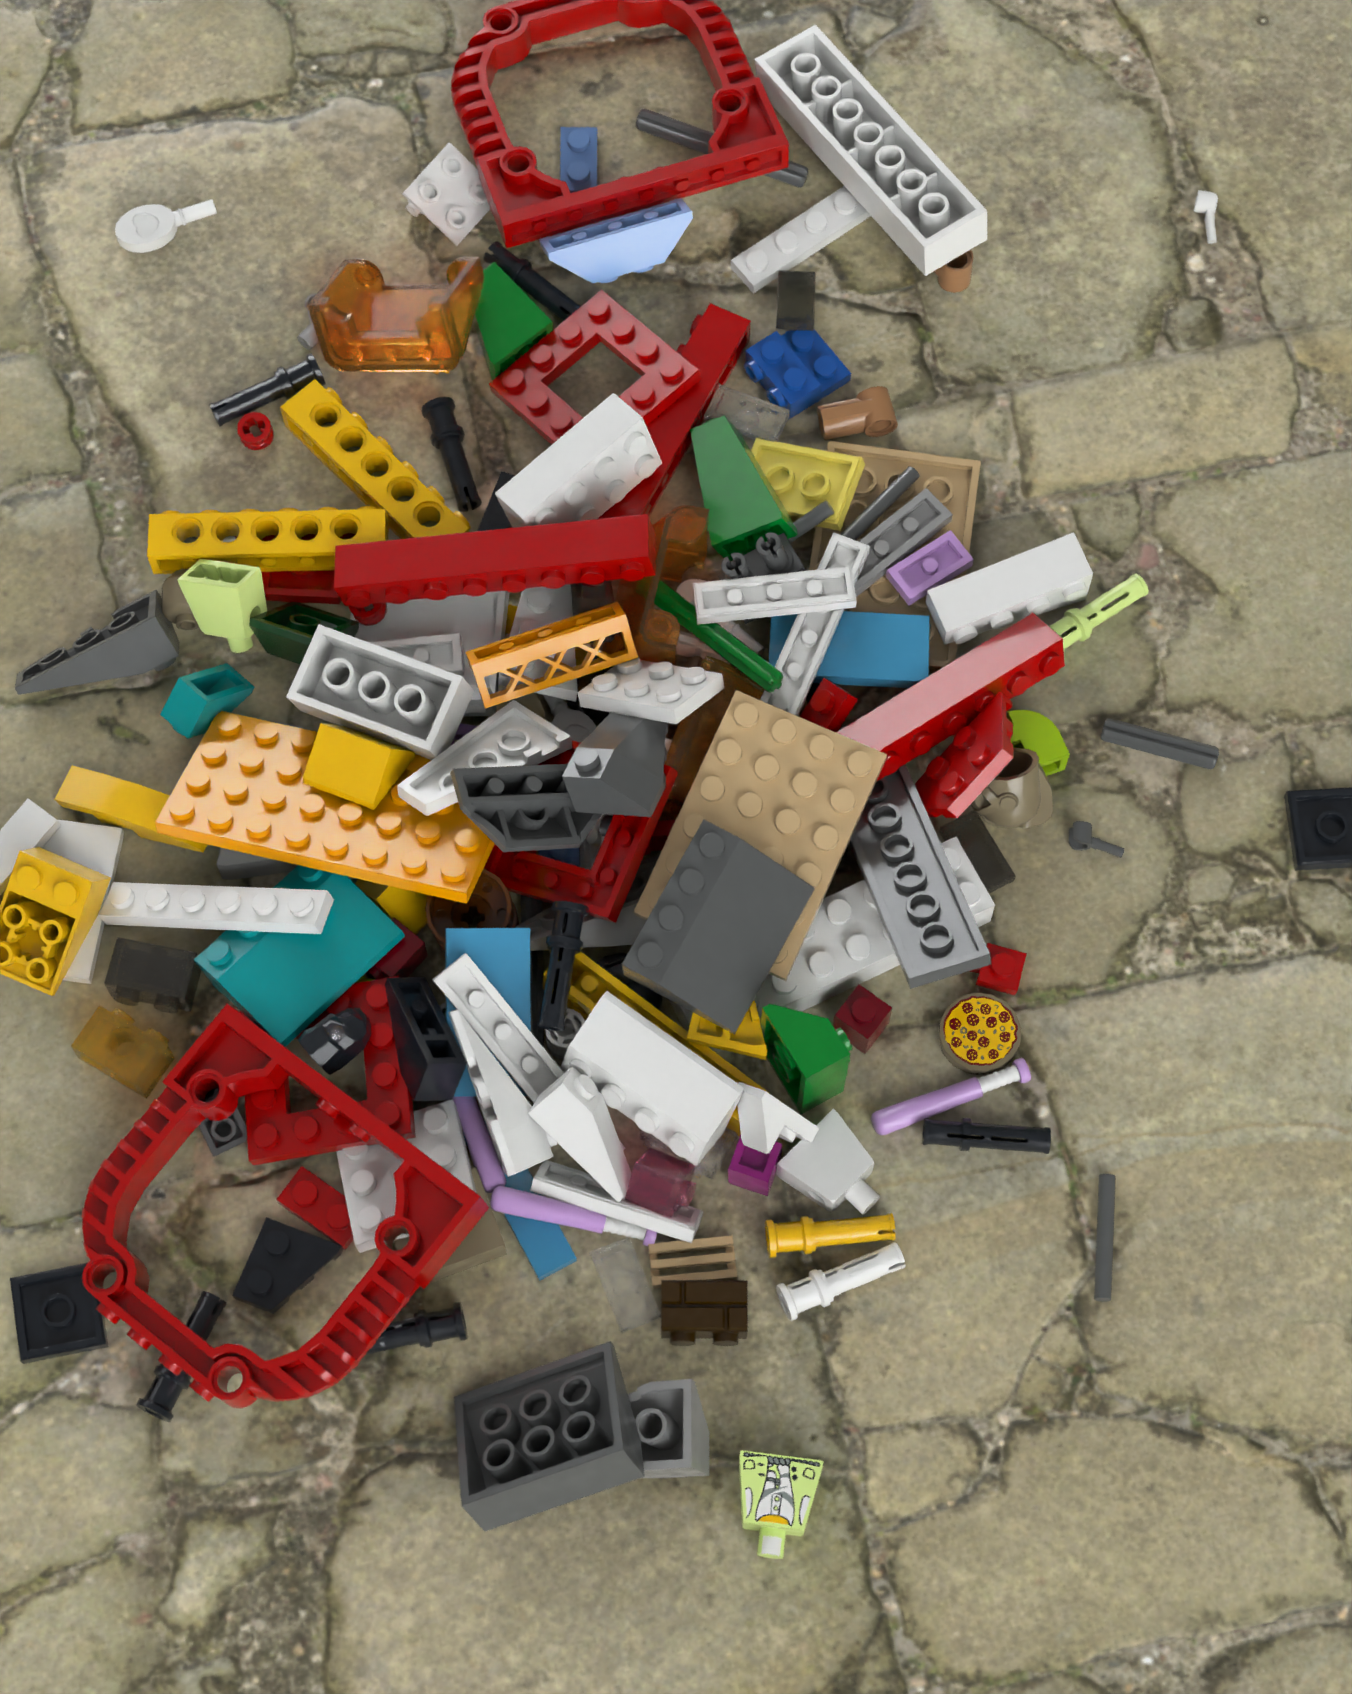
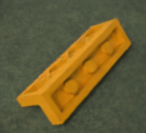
[465,601,638,709]

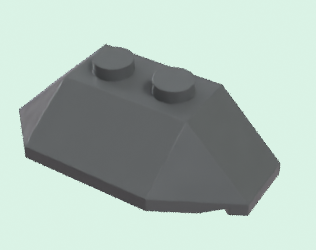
[450,764,602,852]

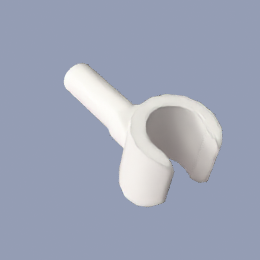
[1194,190,1218,244]

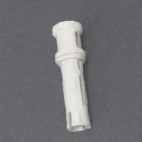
[776,1242,906,1321]

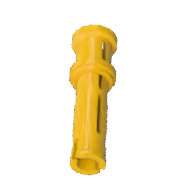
[765,1213,896,1258]

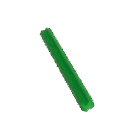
[641,576,784,693]

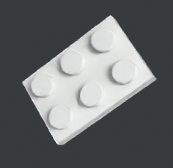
[577,657,724,724]

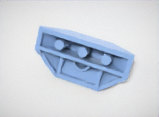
[539,198,693,284]

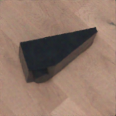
[385,977,467,1101]

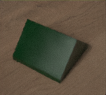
[249,602,360,665]

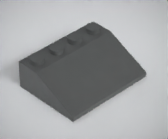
[622,819,815,1034]
[454,1341,645,1532]

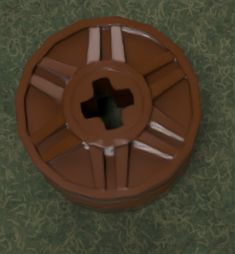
[425,869,519,953]

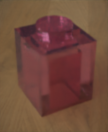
[625,1147,696,1219]

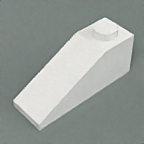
[528,1066,633,1202]

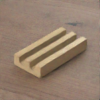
[648,1235,737,1289]

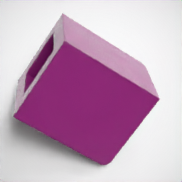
[728,1135,782,1197]

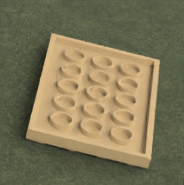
[809,441,981,673]
[634,690,887,981]

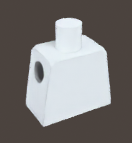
[776,1109,880,1215]

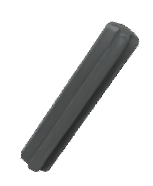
[1101,718,1219,769]

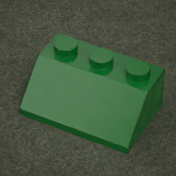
[761,1004,852,1115]

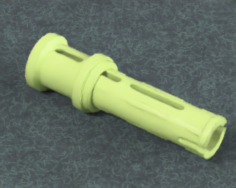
[1049,573,1148,649]

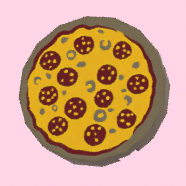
[939,993,1021,1075]

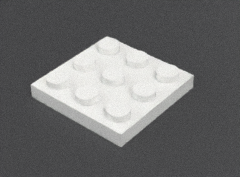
[336,1099,477,1253]

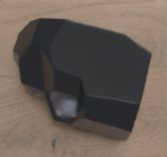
[298,1008,371,1075]

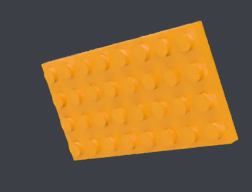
[155,711,495,904]

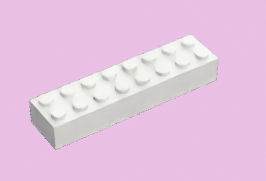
[754,25,987,276]
[669,837,995,1052]

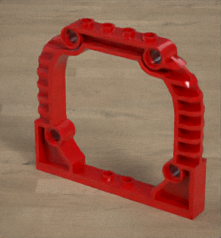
[451,0,789,249]
[81,1003,490,1408]

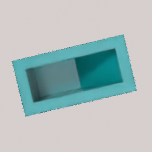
[160,663,255,739]

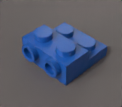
[744,320,851,419]

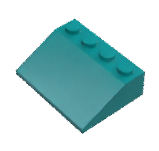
[194,865,405,1047]

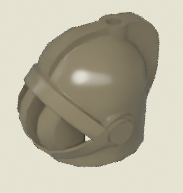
[971,748,1053,828]

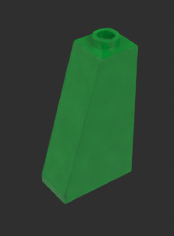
[690,415,798,561]

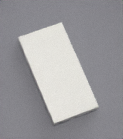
[42,820,124,984]

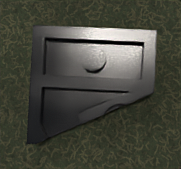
[232,1217,343,1314]

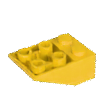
[0,847,111,996]

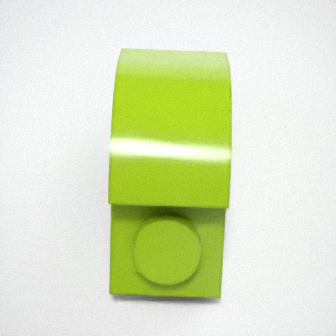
[1006,710,1070,776]

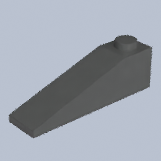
[562,713,668,817]

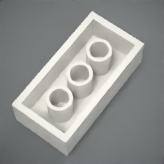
[495,393,662,528]
[286,624,474,760]

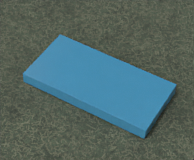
[769,611,930,688]
[445,928,531,1097]

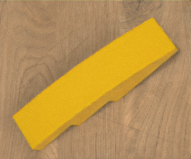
[54,765,207,853]

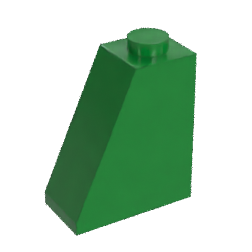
[465,262,553,380]

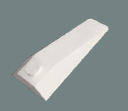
[448,1009,557,1176]

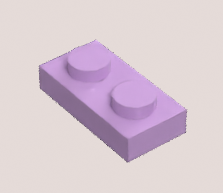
[886,530,974,606]

